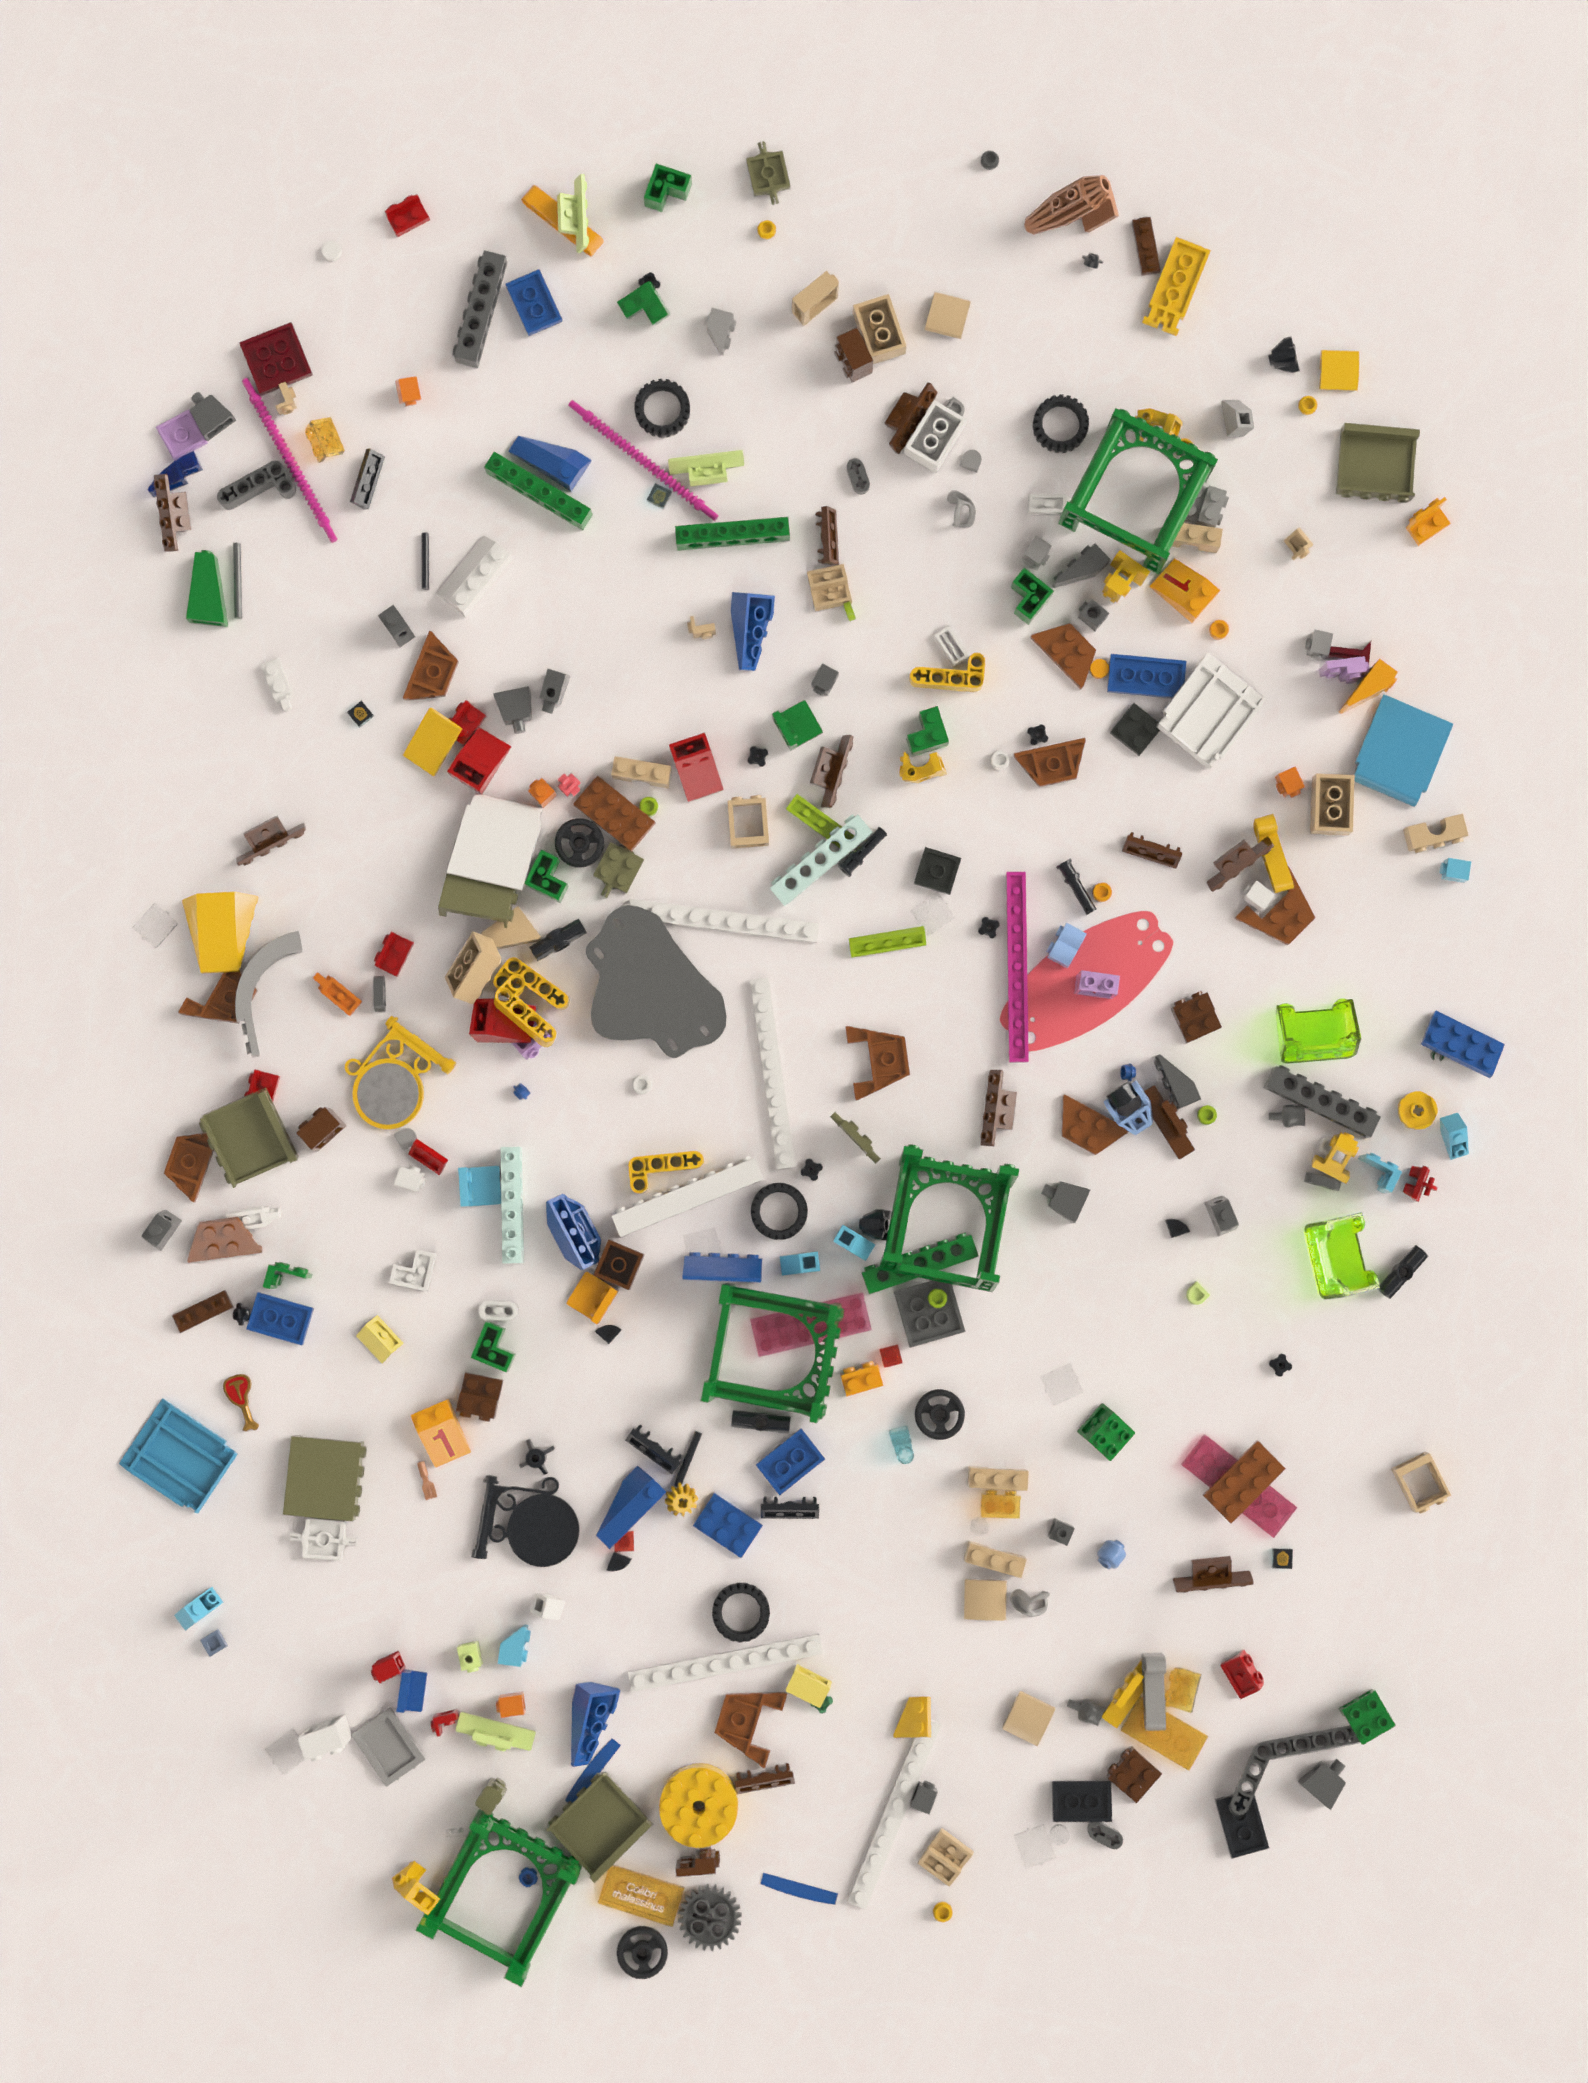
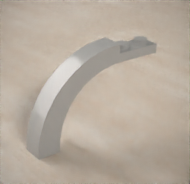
[235,931,303,1058]

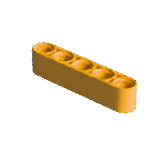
[521,185,604,257]

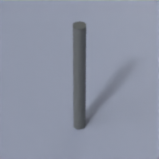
[233,543,242,619]

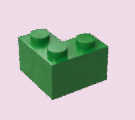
[644,163,692,212]
[617,281,671,325]
[1011,567,1054,625]
[906,706,949,757]
[524,850,569,903]
[470,1321,516,1373]

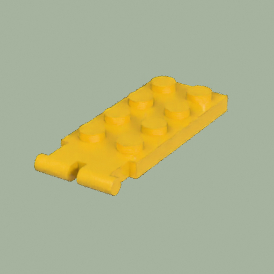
[1142,237,1211,336]

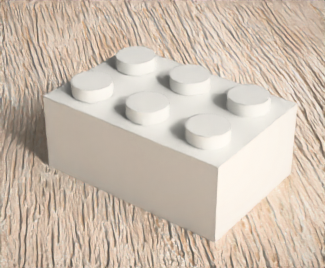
[904,400,967,473]
[298,1714,352,1762]

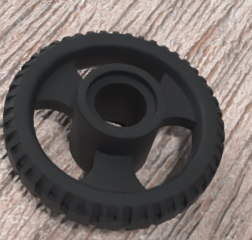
[555,818,604,868]
[915,1389,965,1440]
[617,1926,668,1979]

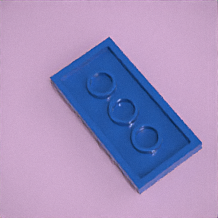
[1107,654,1187,699]
[1420,1010,1505,1078]

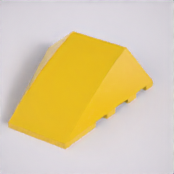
[182,892,259,974]

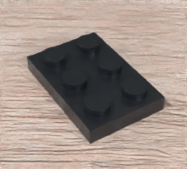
[1052,1781,1112,1822]
[1215,1789,1269,1859]

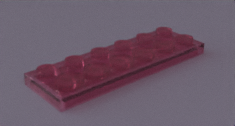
[750,1292,872,1357]
[1181,1434,1298,1538]

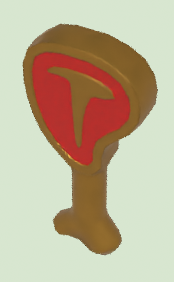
[223,1374,259,1432]

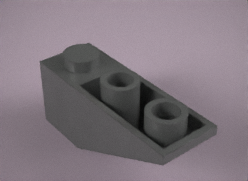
[1052,543,1111,588]
[1154,1054,1201,1109]

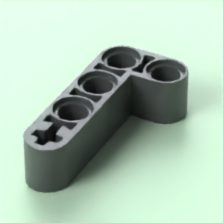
[217,461,296,510]

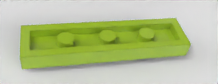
[786,794,855,849]
[848,926,927,958]

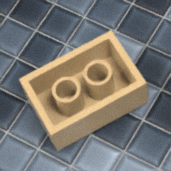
[853,294,907,364]
[1310,773,1355,836]
[445,931,502,1004]

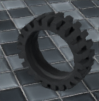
[634,379,690,438]
[1033,394,1089,453]
[751,1183,808,1240]
[712,1582,770,1643]

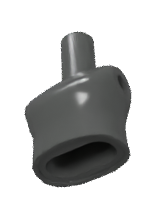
[1269,1105,1305,1128]
[1067,1698,1105,1726]

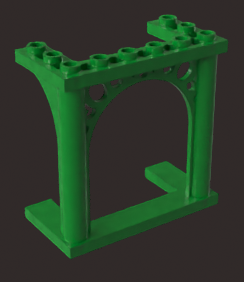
[1058,408,1218,575]
[878,1144,1019,1293]
[701,1283,844,1423]
[415,1809,582,1988]

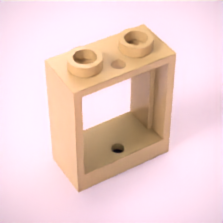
[792,271,839,326]
[728,795,769,849]
[1391,1452,1451,1514]

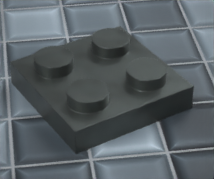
[1110,703,1160,756]
[914,847,961,895]

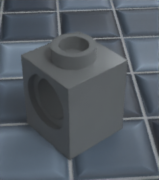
[1078,599,1109,631]
[811,663,839,696]
[1047,1518,1075,1546]
[910,1781,938,1815]

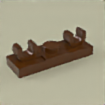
[1132,217,1161,276]
[815,506,839,566]
[1122,832,1183,869]
[172,1290,234,1333]
[735,1763,795,1794]

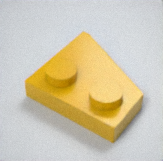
[893,1696,931,1738]

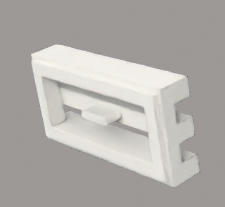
[933,625,970,668]

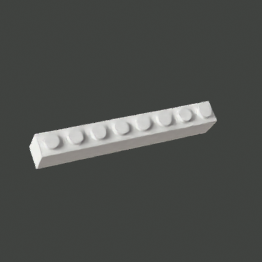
[612,1156,764,1237]

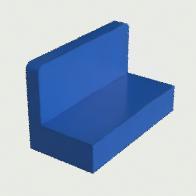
[396,1669,428,1713]

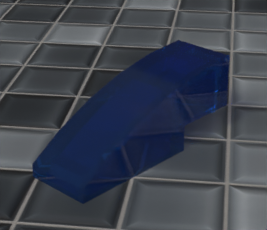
[148,451,203,498]

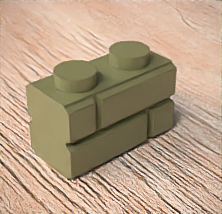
[475,1778,507,1815]

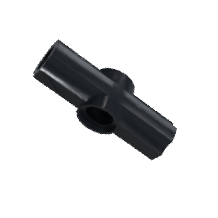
[529,918,587,962]
[1377,1245,1429,1299]
[731,1410,791,1434]

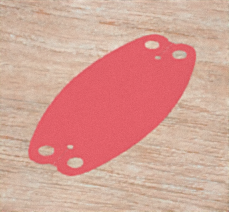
[1000,911,1173,1051]

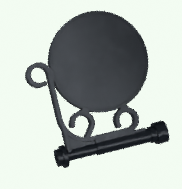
[471,1475,580,1567]

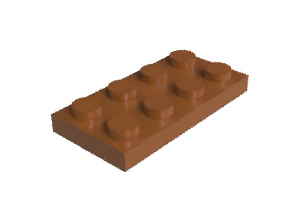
[573,775,656,852]
[1203,1440,1286,1524]

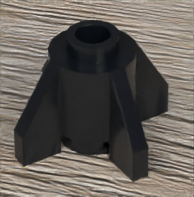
[1268,336,1300,373]
[859,1209,891,1240]
[519,1439,555,1475]

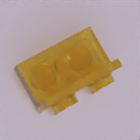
[305,417,345,463]
[980,1490,1021,1519]
[1165,1667,1202,1713]

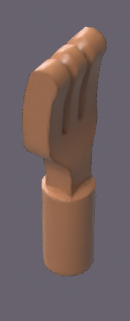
[417,1461,437,1500]

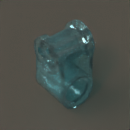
[889,1425,914,1464]

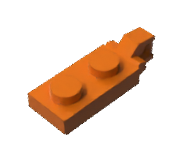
[313,972,362,1016]

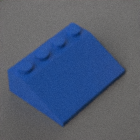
[682,1252,762,1282]

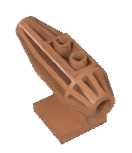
[1024,175,1119,235]

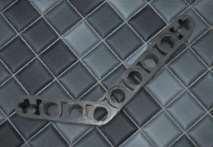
[1229,1726,1360,1816]

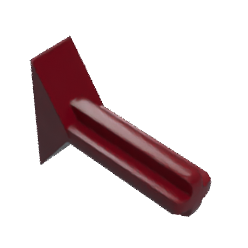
[1328,640,1372,664]

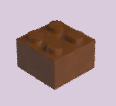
[834,327,873,383]
[296,1107,347,1151]
[593,1239,645,1290]

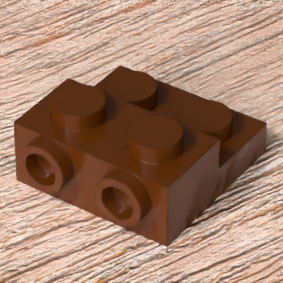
[1171,991,1222,1044]
[456,1372,504,1422]
[1106,1746,1162,1804]
[675,1847,720,1877]

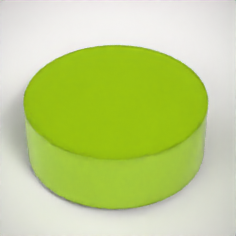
[843,601,856,621]
[639,797,659,817]
[1197,1105,1217,1125]
[928,1289,947,1308]

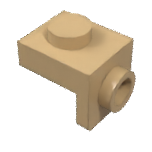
[275,382,297,415]
[1284,527,1313,561]
[687,616,716,639]

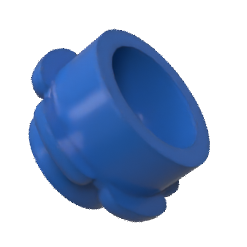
[1120,1063,1136,1081]
[513,1083,531,1100]
[519,1867,538,1887]

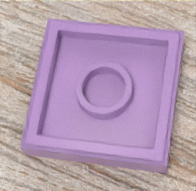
[156,409,208,461]

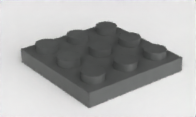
[894,1281,966,1348]

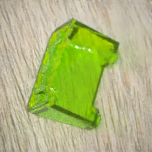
[1275,999,1361,1063]
[1304,1212,1380,1300]

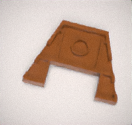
[1235,866,1316,945]
[178,972,258,1024]
[845,1026,910,1101]
[714,1692,788,1768]

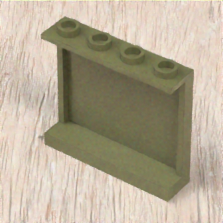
[1336,423,1420,503]
[438,840,518,928]
[199,1087,299,1188]
[283,1435,367,1521]
[546,1772,653,1883]

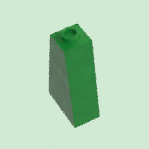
[186,550,228,627]

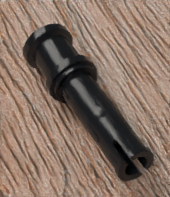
[838,827,887,877]
[1056,858,1097,915]

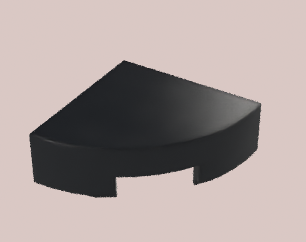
[1165,1219,1190,1238]
[595,1325,622,1344]
[607,1551,632,1572]

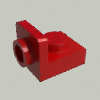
[430,1709,459,1737]

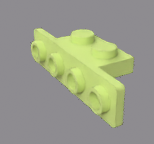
[557,174,589,253]
[668,450,744,486]
[456,1712,536,1751]

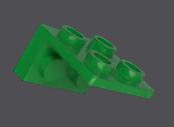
[772,700,823,751]
[262,1262,313,1289]
[1077,1403,1135,1461]
[1338,1689,1396,1745]

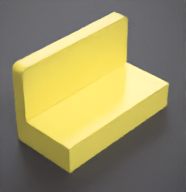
[356,1315,403,1363]
[786,1664,832,1708]

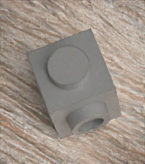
[1022,536,1052,569]
[1305,629,1333,661]

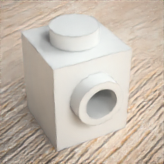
[1242,881,1275,912]
[394,1165,426,1192]
[530,1593,565,1620]

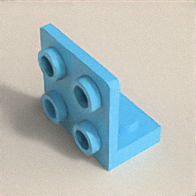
[1358,1153,1402,1194]
[458,1166,501,1207]

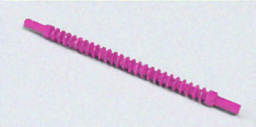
[242,378,338,543]
[568,400,719,521]

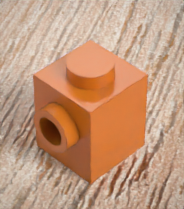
[395,376,421,406]
[1275,766,1305,798]
[528,778,557,808]
[496,1692,526,1718]

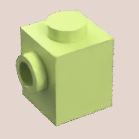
[457,1641,483,1673]

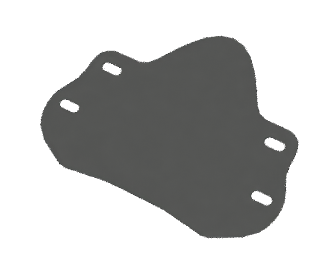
[586,905,727,1058]

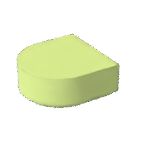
[1186,1281,1210,1305]

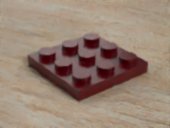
[239,322,313,396]

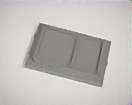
[351,1707,426,1787]

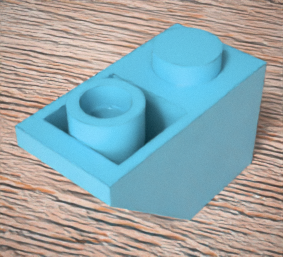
[1440,1112,1469,1160]
[833,1225,875,1261]
[779,1252,820,1276]
[174,1587,223,1631]
[497,1624,531,1667]

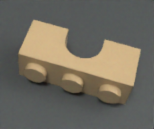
[1172,523,1223,553]
[611,756,672,789]
[1403,814,1469,853]
[968,1466,1029,1491]
[964,1541,1027,1578]

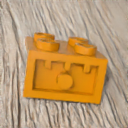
[1406,497,1451,546]
[566,1271,619,1324]
[840,1361,884,1397]

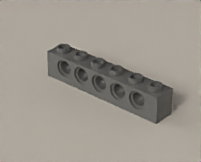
[452,250,508,368]
[1263,1065,1381,1138]

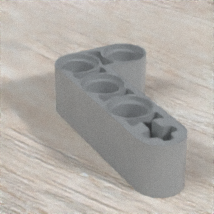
[1141,1653,1166,1731]

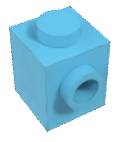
[1440,858,1471,883]

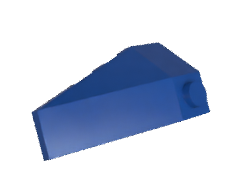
[508,435,592,492]
[731,592,775,671]
[596,1465,666,1550]
[571,1682,620,1767]

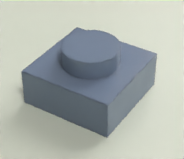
[200,1629,228,1657]

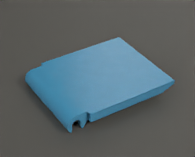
[1354,694,1453,807]
[119,1398,238,1514]

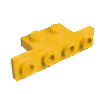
[1102,1660,1144,1728]

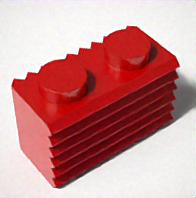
[371,1651,406,1684]

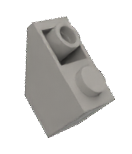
[707,308,736,355]
[1221,400,1254,437]

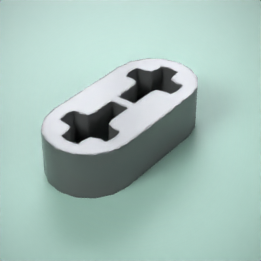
[847,458,870,495]
[373,976,386,1012]
[1304,1172,1342,1191]
[1087,1822,1123,1849]

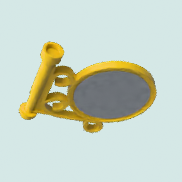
[345,1016,457,1129]

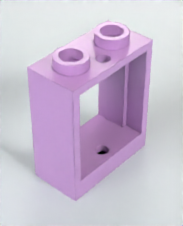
[1074,970,1120,999]

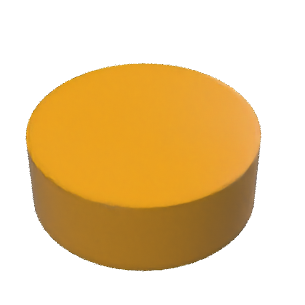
[1209,620,1229,640]
[1090,659,1109,679]
[1092,883,1112,902]

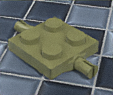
[746,141,791,205]
[593,842,644,898]
[830,1111,881,1164]

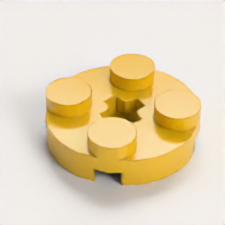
[1398,1091,1438,1130]

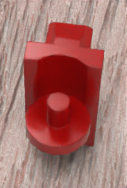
[1403,1165,1438,1202]

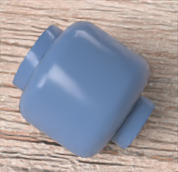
[1097,1540,1126,1570]

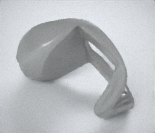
[947,490,976,527]
[1010,1589,1050,1617]

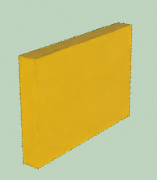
[403,708,462,777]

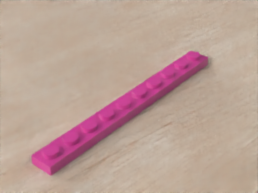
[1006,872,1029,1063]

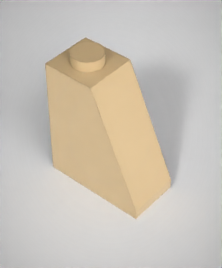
[481,906,542,950]

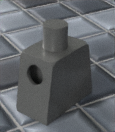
[190,392,236,441]
[378,605,415,647]
[540,669,571,714]
[493,686,532,734]
[1041,1181,1090,1223]
[1204,1196,1239,1237]
[141,1210,182,1251]
[1298,1758,1346,1810]

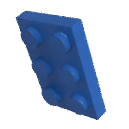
[505,269,563,336]
[246,1292,314,1346]
[756,1428,825,1496]
[693,1492,763,1558]

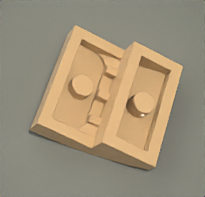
[925,292,971,339]
[807,564,852,611]
[964,1579,1007,1620]
[1002,1691,1055,1746]
[918,1828,974,1887]

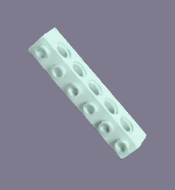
[770,814,873,906]
[501,1147,524,1264]

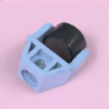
[1103,1081,1153,1135]

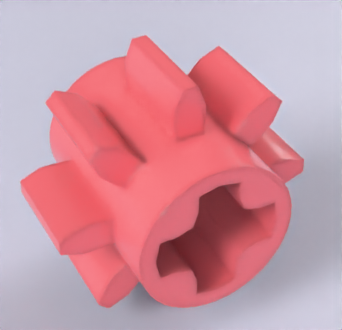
[557,773,581,797]

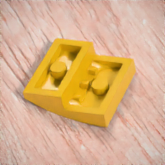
[1319,350,1359,391]

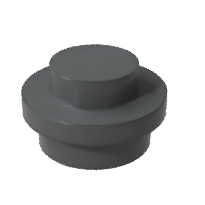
[980,151,999,170]

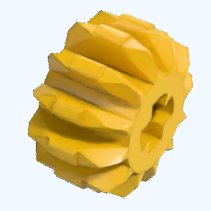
[664,1483,698,1517]

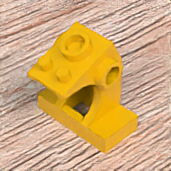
[1135,408,1183,442]
[1102,550,1151,603]
[899,751,947,783]
[1311,1132,1359,1184]
[392,1861,440,1915]

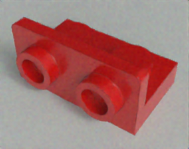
[384,194,430,238]
[449,700,487,746]
[374,931,414,977]
[244,1069,280,1101]
[1220,1650,1264,1700]

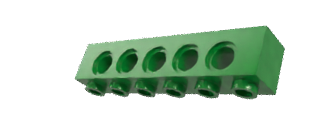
[484,452,593,531]
[675,517,790,551]
[861,1232,979,1295]

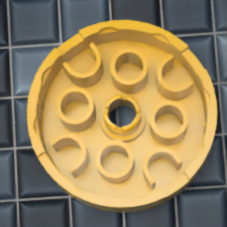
[659,1763,738,1848]

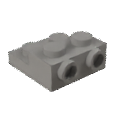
[1185,485,1229,527]

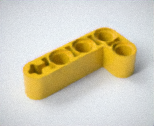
[909,653,985,692]
[1253,814,1294,893]
[493,957,570,1010]
[494,974,557,1047]
[628,1151,704,1194]

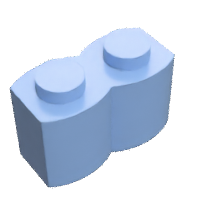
[1046,923,1087,968]

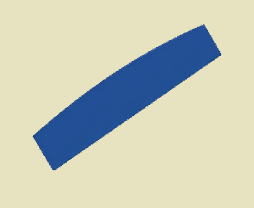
[565,1738,621,1803]
[760,1873,838,1905]

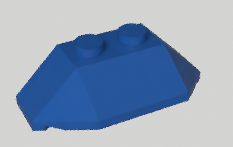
[546,1194,601,1271]

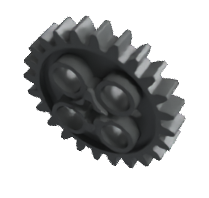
[678,1884,742,1951]

